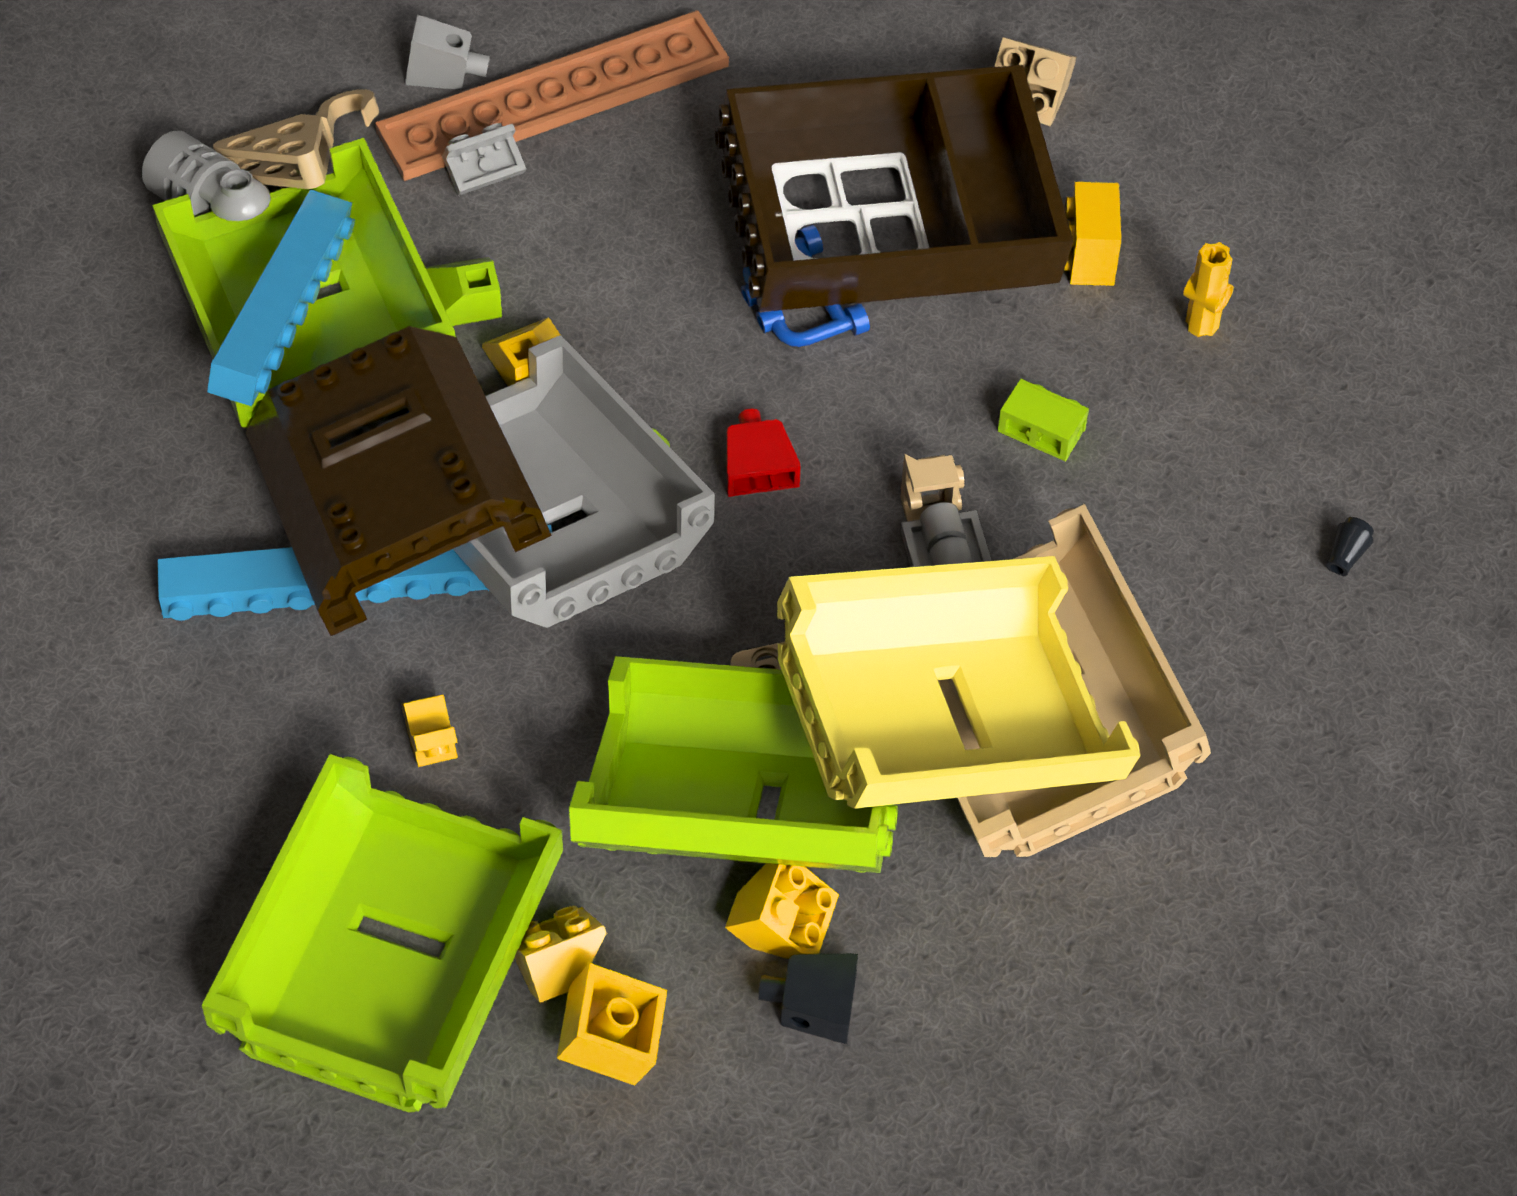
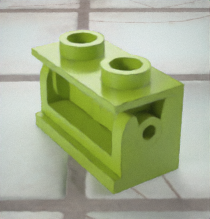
[998,379,1089,462]

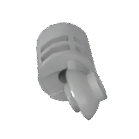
[142,131,271,221]

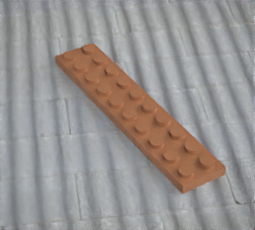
[375,10,729,181]

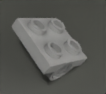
[900,502,992,567]

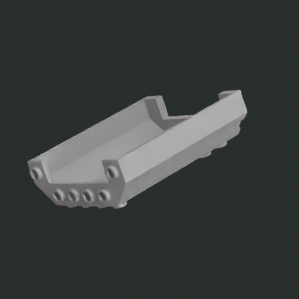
[362,335,715,628]

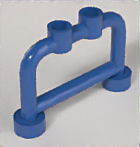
[741,225,870,347]

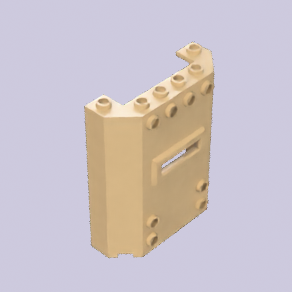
[938,504,1211,857]

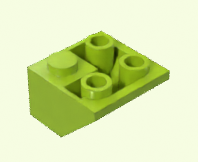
[425,257,502,326]

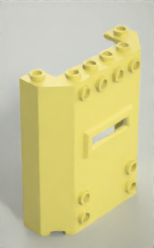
[777,556,1141,809]

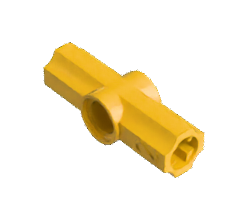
[1184,242,1234,337]

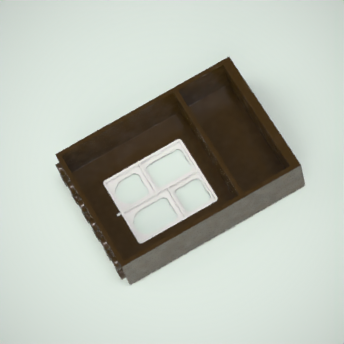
[715,65,1073,312]

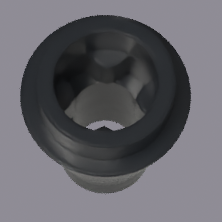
[1326,517,1374,576]

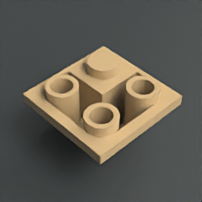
[995,38,1077,126]

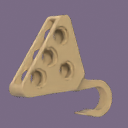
[213,89,379,189]

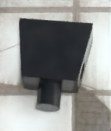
[758,953,858,1044]

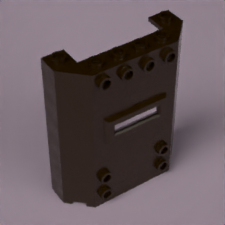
[246,326,552,636]

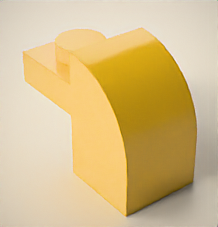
[401,694,458,767]

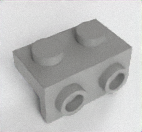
[442,123,526,196]

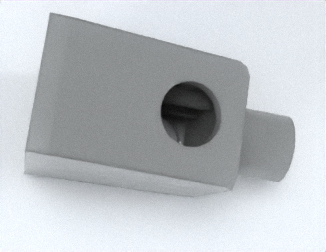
[405,15,490,90]

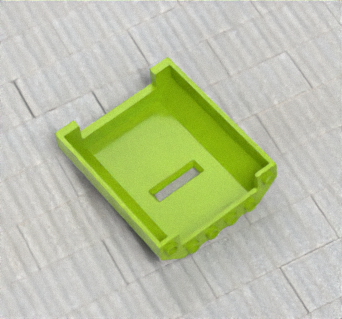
[152,138,456,428]
[569,656,898,873]
[202,754,563,1112]

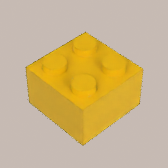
[1064,182,1122,286]
[556,963,667,1085]

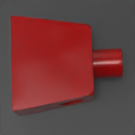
[727,409,801,497]

